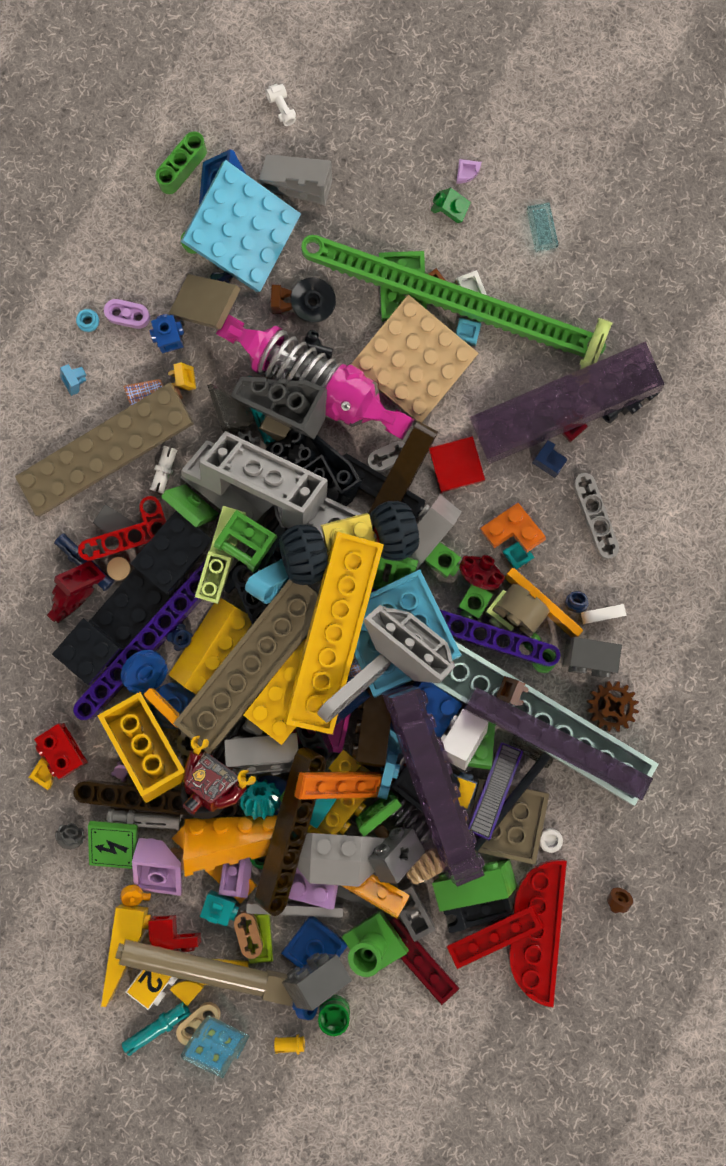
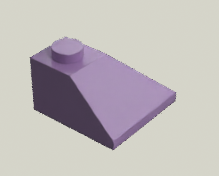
[132,838,182,896]

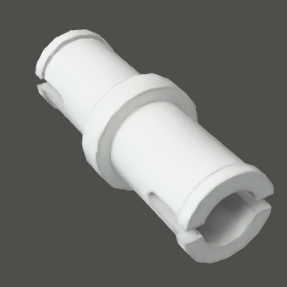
[149,446,178,494]

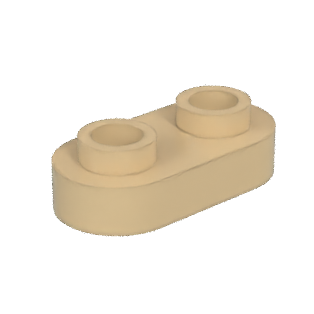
[176,1002,220,1046]

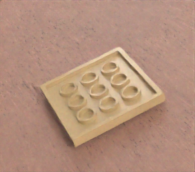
[351,294,479,423]

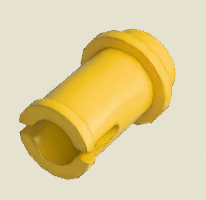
[274,1034,305,1055]

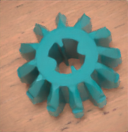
[240,779,280,820]

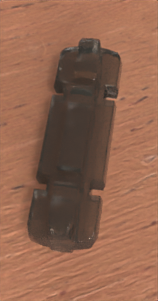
[509,735,553,768]

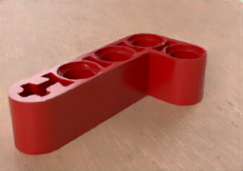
[78,496,166,561]

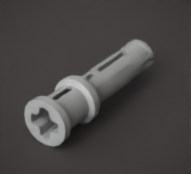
[107,807,181,830]

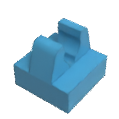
[60,364,87,396]

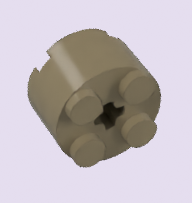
[492,584,550,638]

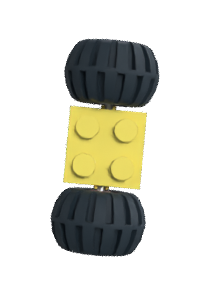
[279,501,419,585]

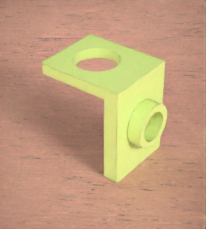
[484,590,514,632]

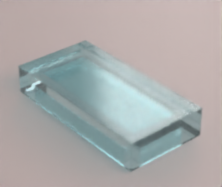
[527,202,559,252]

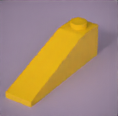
[101,904,151,1007]

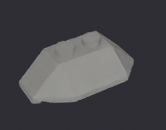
[364,605,455,683]
[297,833,386,887]

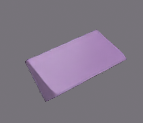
[219,858,252,898]

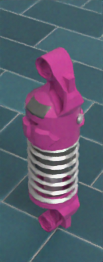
[216,314,414,440]

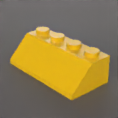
[168,597,252,695]

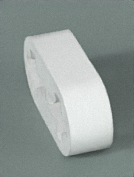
[368,441,405,472]
[581,604,627,624]

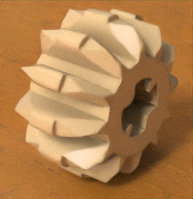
[406,848,446,884]

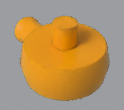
[120,885,151,907]

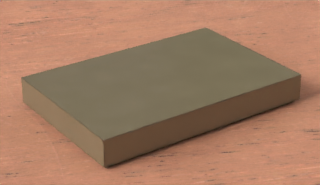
[169,274,240,330]

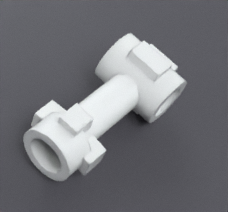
[265,84,296,126]

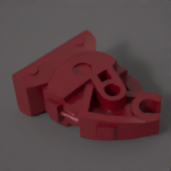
[47,561,106,623]

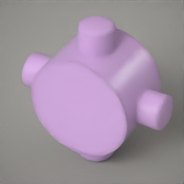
[111,761,129,782]

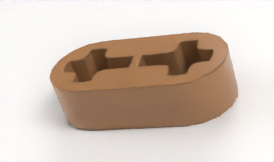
[234,911,263,959]

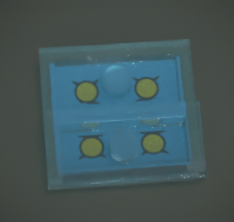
[180,1015,250,1078]

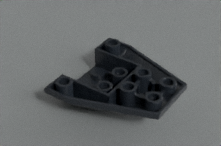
[266,429,362,529]

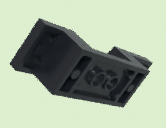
[52,511,213,685]

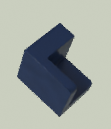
[532,440,567,478]

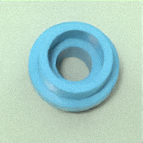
[76,309,100,332]

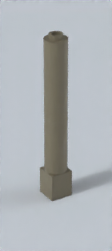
[115,939,292,1006]

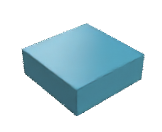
[456,318,481,347]

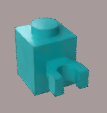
[200,890,239,927]

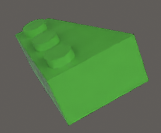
[432,859,517,912]

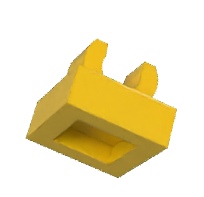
[168,362,196,391]

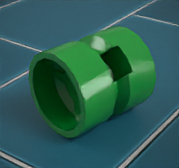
[318,995,350,1037]

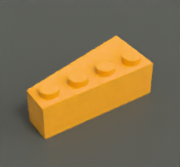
[183,815,278,877]

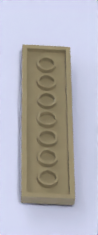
[15,382,194,517]
[173,579,318,754]

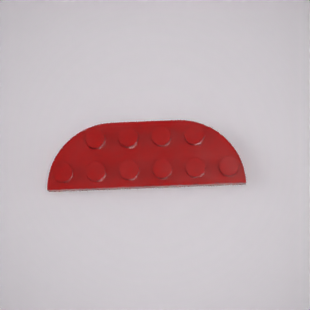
[509,859,567,1008]

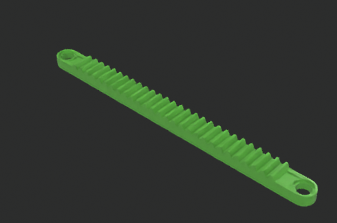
[301,235,606,357]

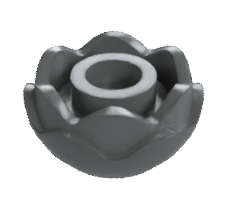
[55,823,86,850]

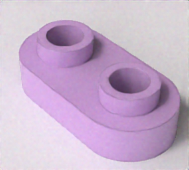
[104,299,150,329]

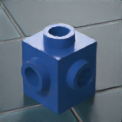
[149,314,184,354]

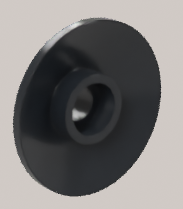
[291,277,336,323]

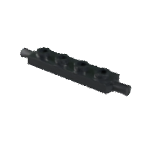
[343,453,425,519]

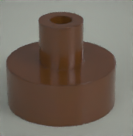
[607,887,633,913]

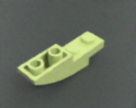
[195,506,246,604]

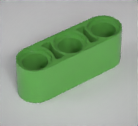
[155,131,207,194]

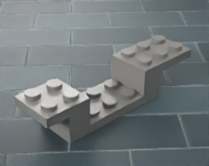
[181,431,361,544]

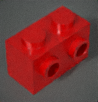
[34,723,88,779]

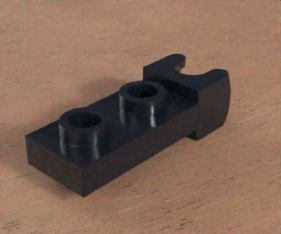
[443,898,512,933]

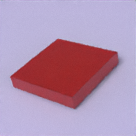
[429,436,485,493]

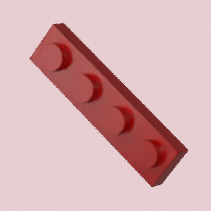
[446,905,544,969]

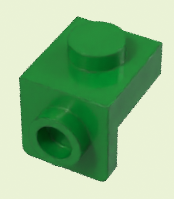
[431,188,471,223]

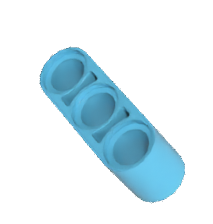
[245,559,289,604]

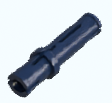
[54,533,115,591]

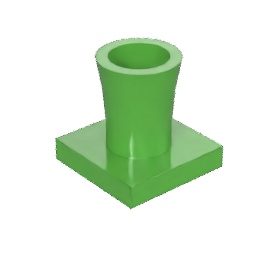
[342,910,408,977]

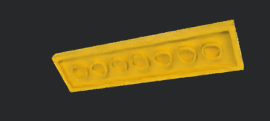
[284,531,384,735]

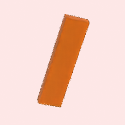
[294,772,383,799]

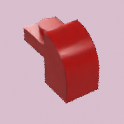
[148,915,201,952]

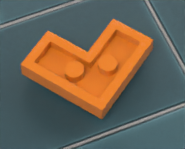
[480,503,546,552]

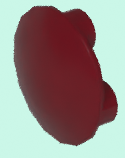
[459,555,505,590]

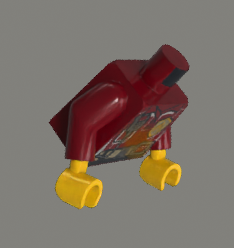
[183,735,256,815]

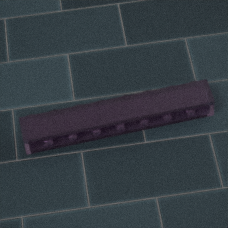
[463,687,653,800]

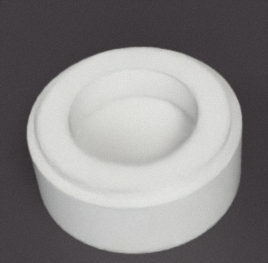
[540,828,563,853]

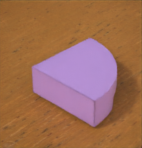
[456,159,482,184]

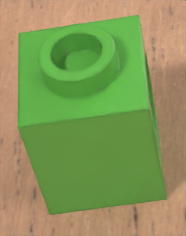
[424,542,461,578]
[457,584,493,620]

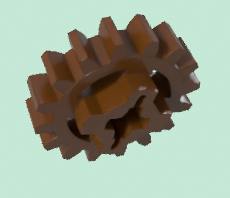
[586,681,639,732]

